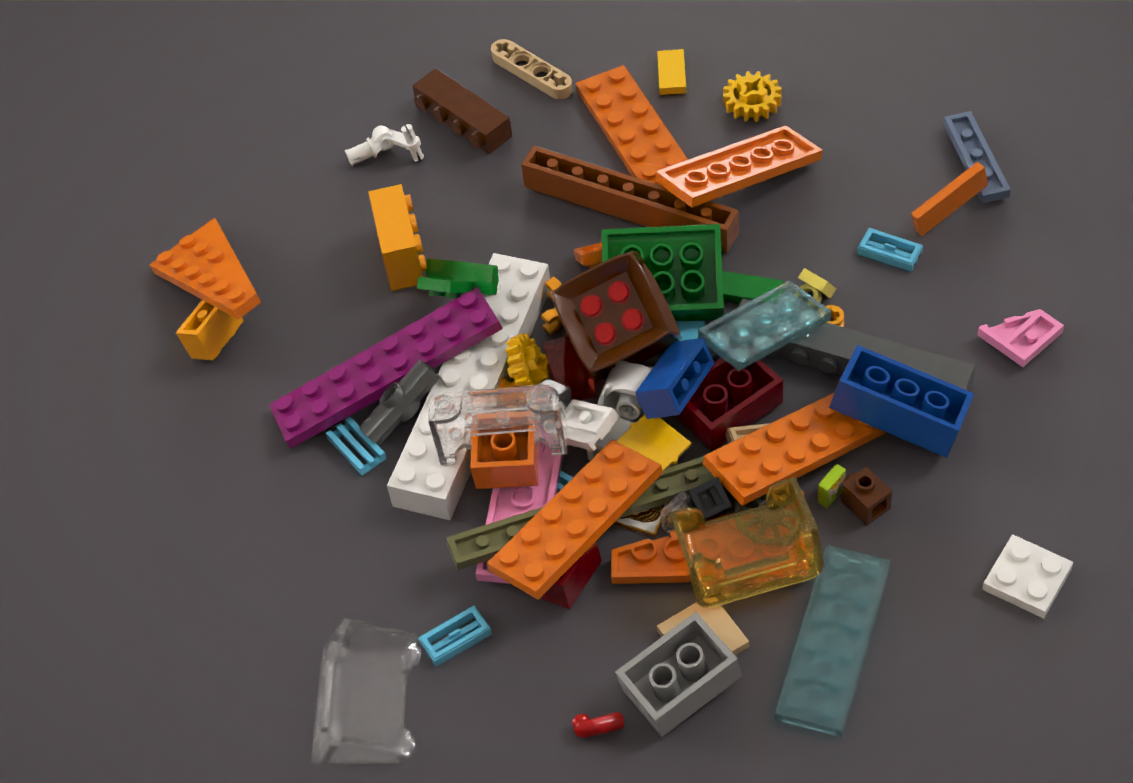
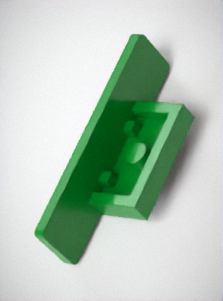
[417,258,499,299]

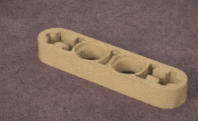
[491,39,573,100]

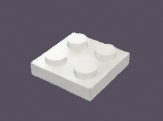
[982,534,1073,619]

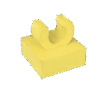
[797,268,837,307]

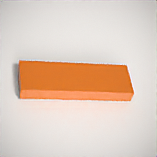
[911,162,988,236]

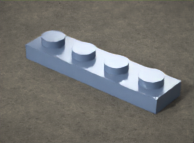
[943,111,1011,204]

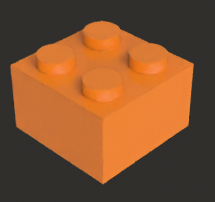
[470,412,539,489]

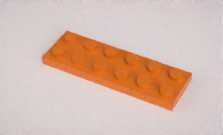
[575,65,688,185]
[655,125,823,208]
[703,392,886,506]
[487,439,663,600]

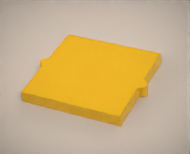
[616,414,691,472]

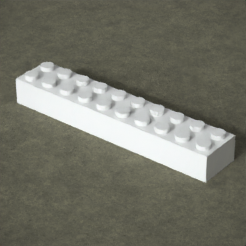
[387,253,550,520]

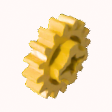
[723,71,782,122]
[505,333,549,395]

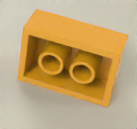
[368,184,427,291]

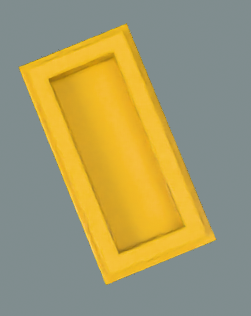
[657,49,686,95]

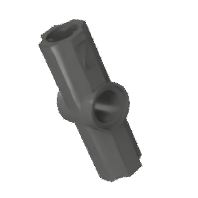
[359,359,441,445]

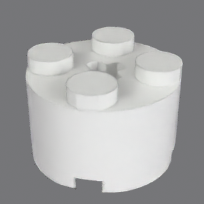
[598,361,653,423]

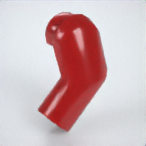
[572,712,624,738]

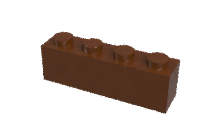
[412,68,512,154]

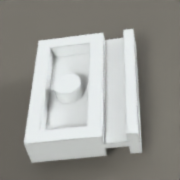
[548,399,620,451]

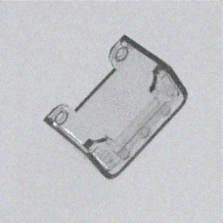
[428,385,567,465]
[311,618,421,765]

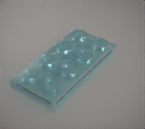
[698,280,831,371]

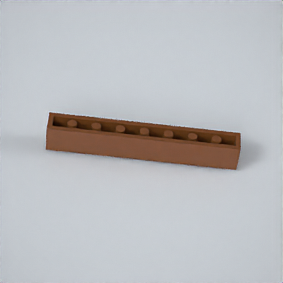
[521,146,739,253]

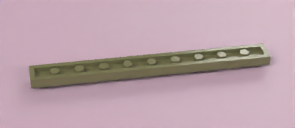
[446,456,723,570]

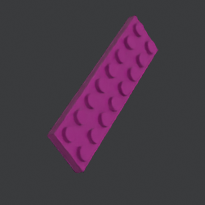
[269,287,503,449]

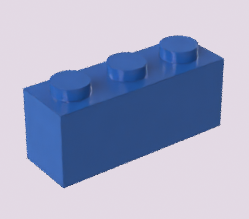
[635,338,714,419]

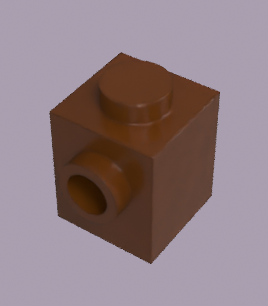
[841,466,892,526]

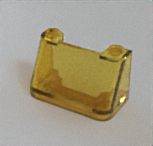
[669,477,824,608]

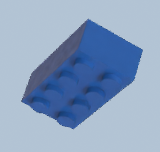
[829,345,974,458]

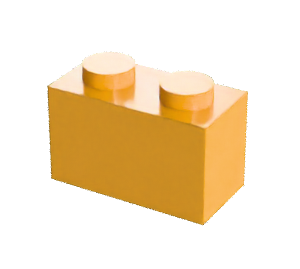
[176,300,244,360]

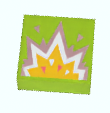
[818,464,846,508]

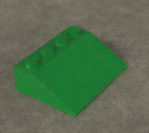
[602,224,724,321]

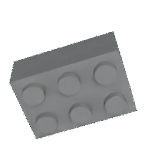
[615,612,742,737]

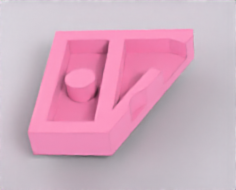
[977,309,1064,367]

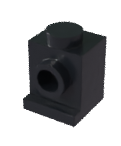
[689,477,732,522]

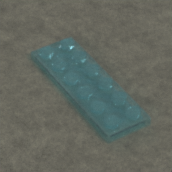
[775,545,891,737]

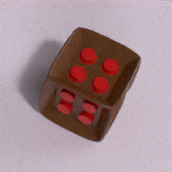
[551,251,682,380]

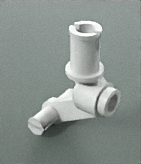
[344,124,424,166]

